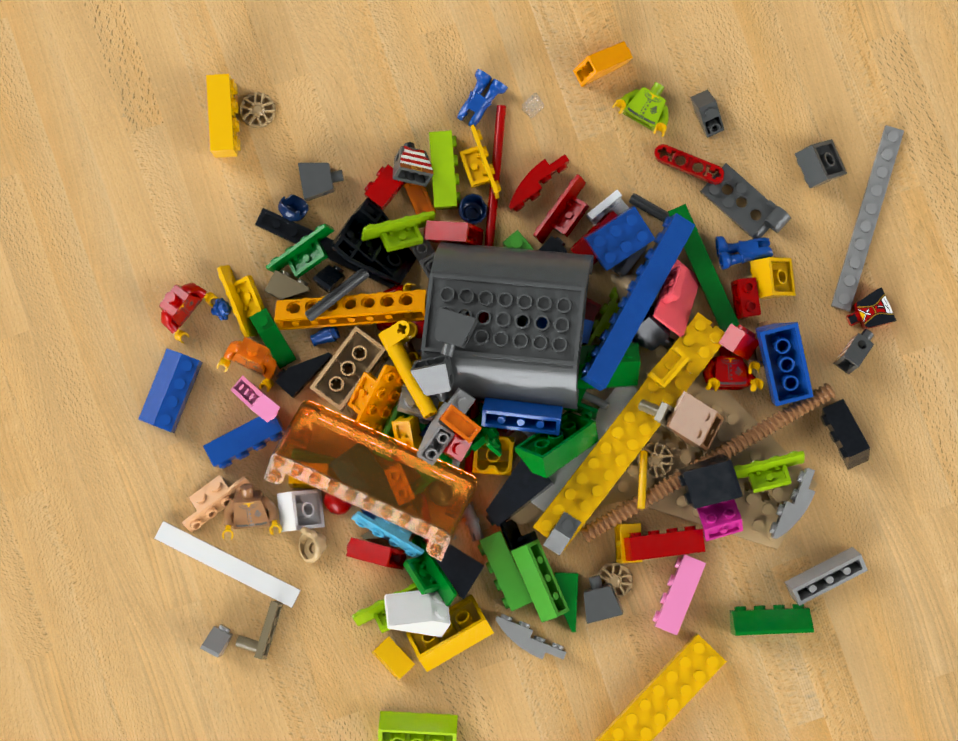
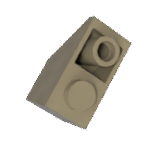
[265,270,311,300]

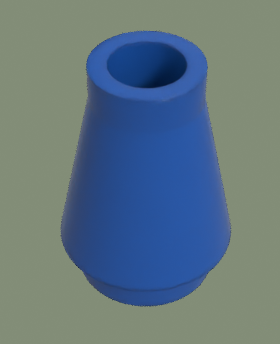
[310,326,340,346]

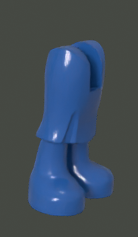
[457,69,508,126]
[715,236,773,270]

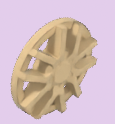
[240,92,276,128]
[637,442,674,478]
[597,562,633,598]

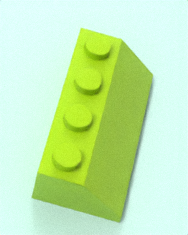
[378,711,458,741]

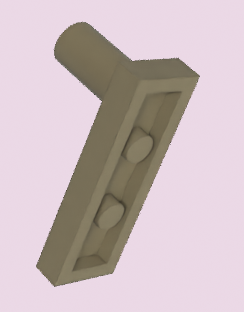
[638,399,675,432]
[236,601,283,659]

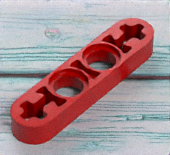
[654,144,724,185]

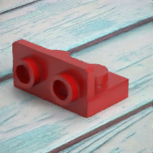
[730,277,761,320]

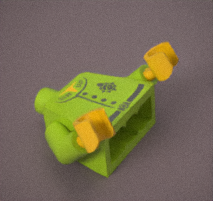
[612,82,669,137]

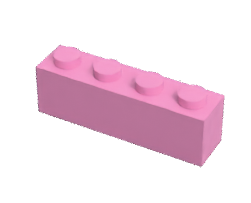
[231,375,280,423]
[652,554,706,635]

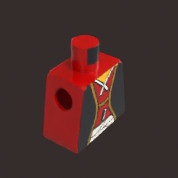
[846,287,897,330]

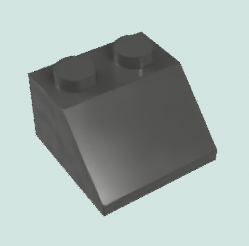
[795,139,847,188]

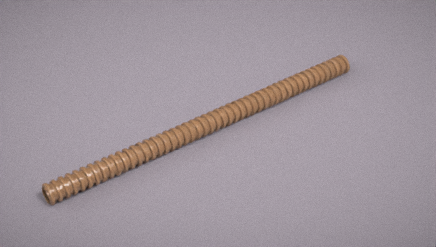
[580,383,835,543]

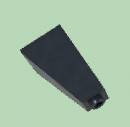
[486,459,554,527]

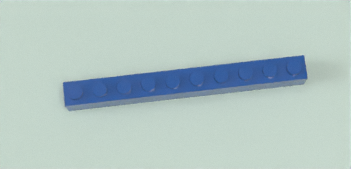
[580,213,695,391]

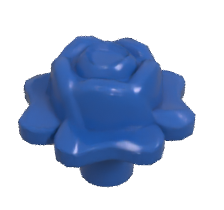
[211,298,231,321]

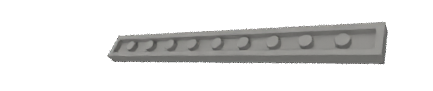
[831,125,904,312]

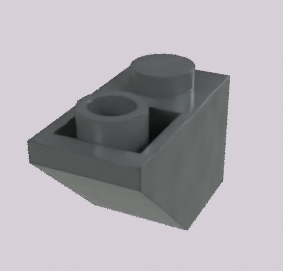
[690,89,724,138]

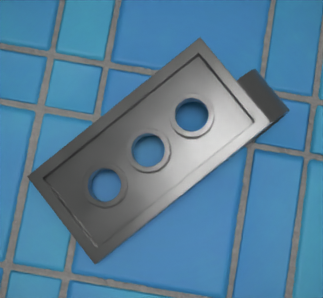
[700,163,791,239]

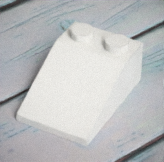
[384,590,451,637]

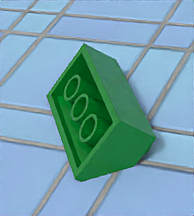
[577,343,641,389]
[515,412,599,478]
[730,604,814,636]

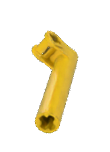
[378,320,438,419]

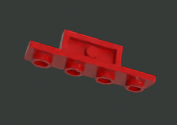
[533,174,589,243]

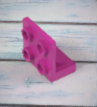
[696,499,743,541]

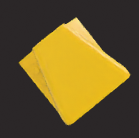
[472,436,514,476]

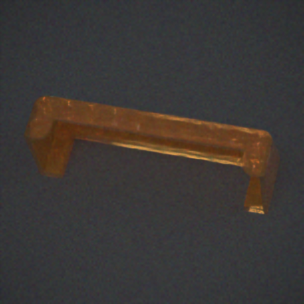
[264,400,478,561]

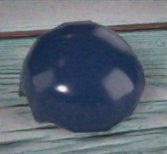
[458,193,487,225]
[278,194,309,222]

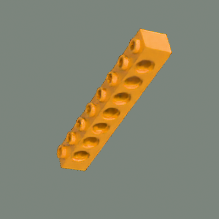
[274,289,427,330]

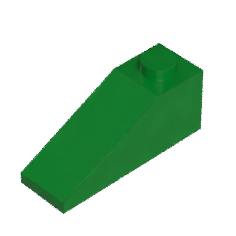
[249,308,297,369]
[554,572,578,632]

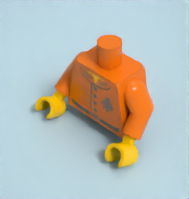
[217,337,277,392]

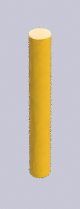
[637,451,648,509]

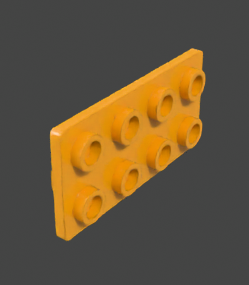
[347,364,404,437]

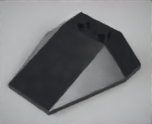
[331,197,417,285]

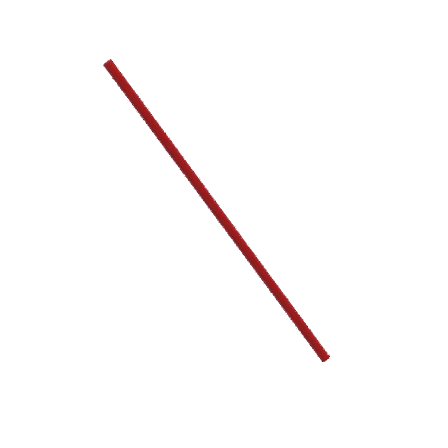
[463,105,506,484]

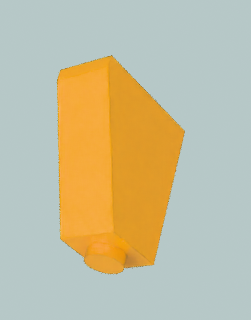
[573,41,633,87]

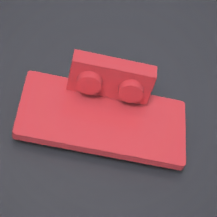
[653,260,699,337]

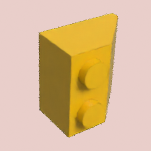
[750,257,796,299]

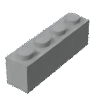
[785,547,868,606]

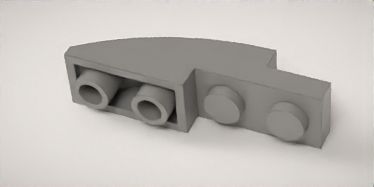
[417,387,476,466]
[769,468,815,539]
[495,614,566,660]

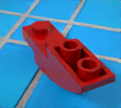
[509,154,569,212]

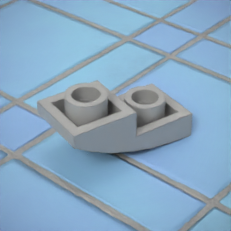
[410,235,436,278]

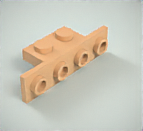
[182,475,253,533]

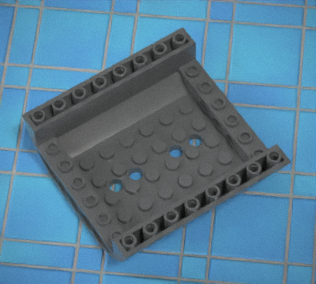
[421,242,594,409]

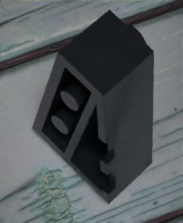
[820,399,870,470]

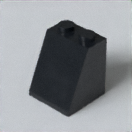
[678,454,743,509]
[433,541,484,599]

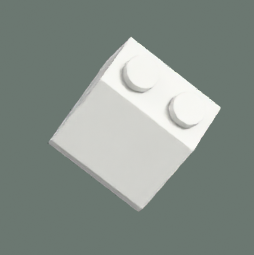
[277,489,325,532]

